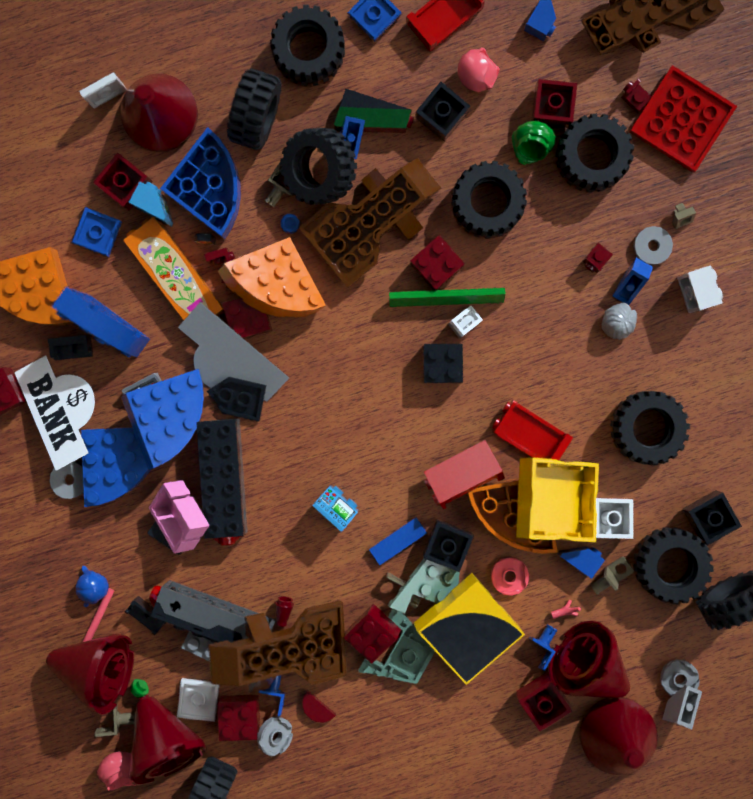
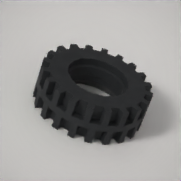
[696,570,753,630]

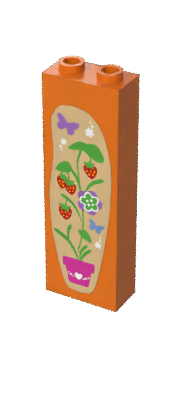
[123,217,225,320]

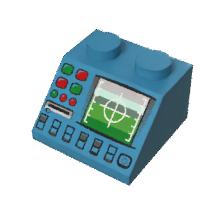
[129,181,173,227]
[312,485,358,532]

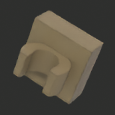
[672,203,696,229]

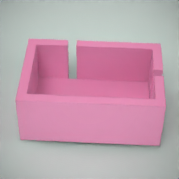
[149,480,210,554]

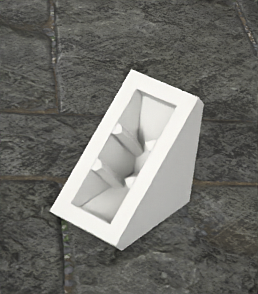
[448,306,483,339]

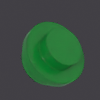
[130,679,149,698]

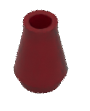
[275,596,294,627]

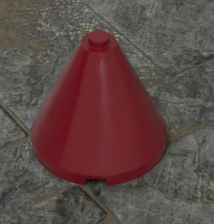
[120,74,198,152]
[549,621,630,698]
[46,634,134,714]
[129,695,207,785]
[580,697,658,775]

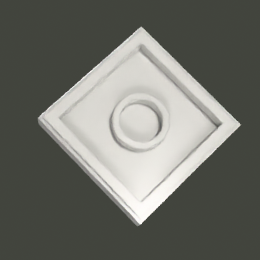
[79,72,127,108]
[177,678,219,722]

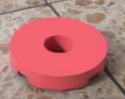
[491,557,529,596]

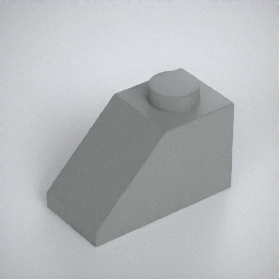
[662,685,702,729]

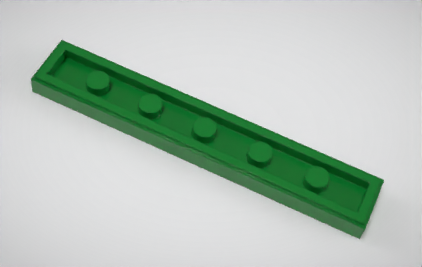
[389,288,506,307]

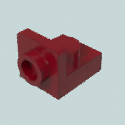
[621,78,652,113]
[583,242,613,273]
[204,248,235,265]

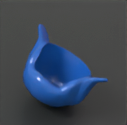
[76,566,109,607]

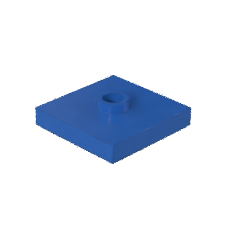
[347,0,402,42]
[72,207,122,257]

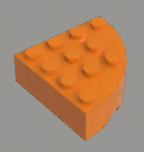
[218,237,326,318]
[0,247,75,326]
[467,478,558,554]

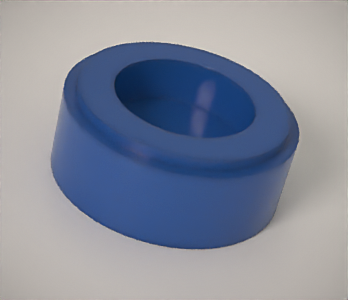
[280,214,300,234]

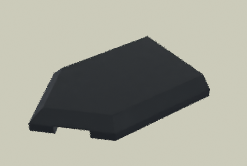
[207,377,267,422]

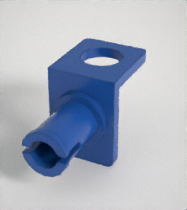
[528,624,558,671]
[258,675,286,717]

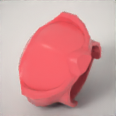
[458,47,500,92]
[97,751,136,791]

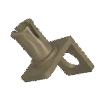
[265,163,292,207]
[591,556,634,594]
[386,572,421,609]
[95,704,135,737]

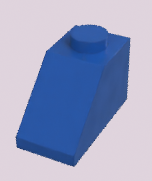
[524,0,556,42]
[340,116,365,159]
[612,257,653,305]
[557,546,605,579]

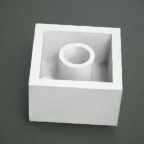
[677,265,723,313]
[596,498,633,539]

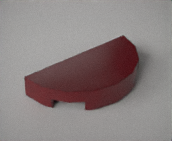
[302,690,336,723]

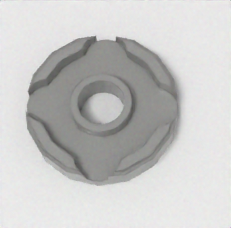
[633,226,673,265]
[50,461,84,499]
[660,659,700,696]
[257,716,293,756]

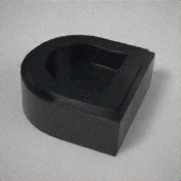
[194,233,216,245]

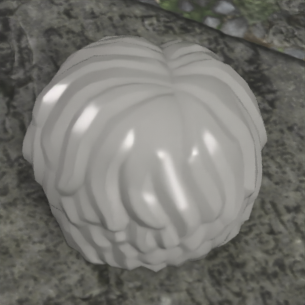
[602,303,637,340]

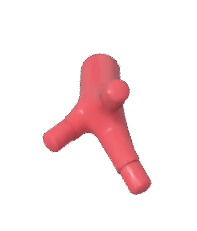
[551,600,581,619]

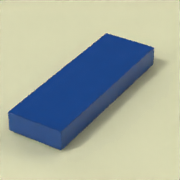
[369,517,427,565]

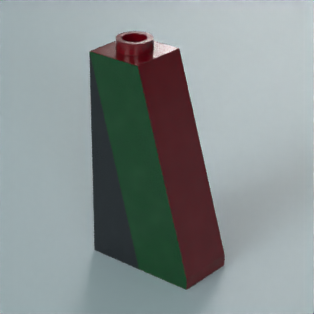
[334,89,414,133]

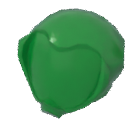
[511,121,556,165]

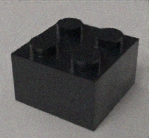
[415,81,471,142]
[423,344,463,383]
[682,490,742,545]
[423,519,474,572]

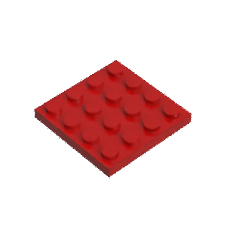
[629,65,737,173]

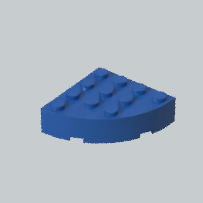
[160,127,241,239]
[52,287,150,358]
[121,369,204,470]
[81,427,152,507]

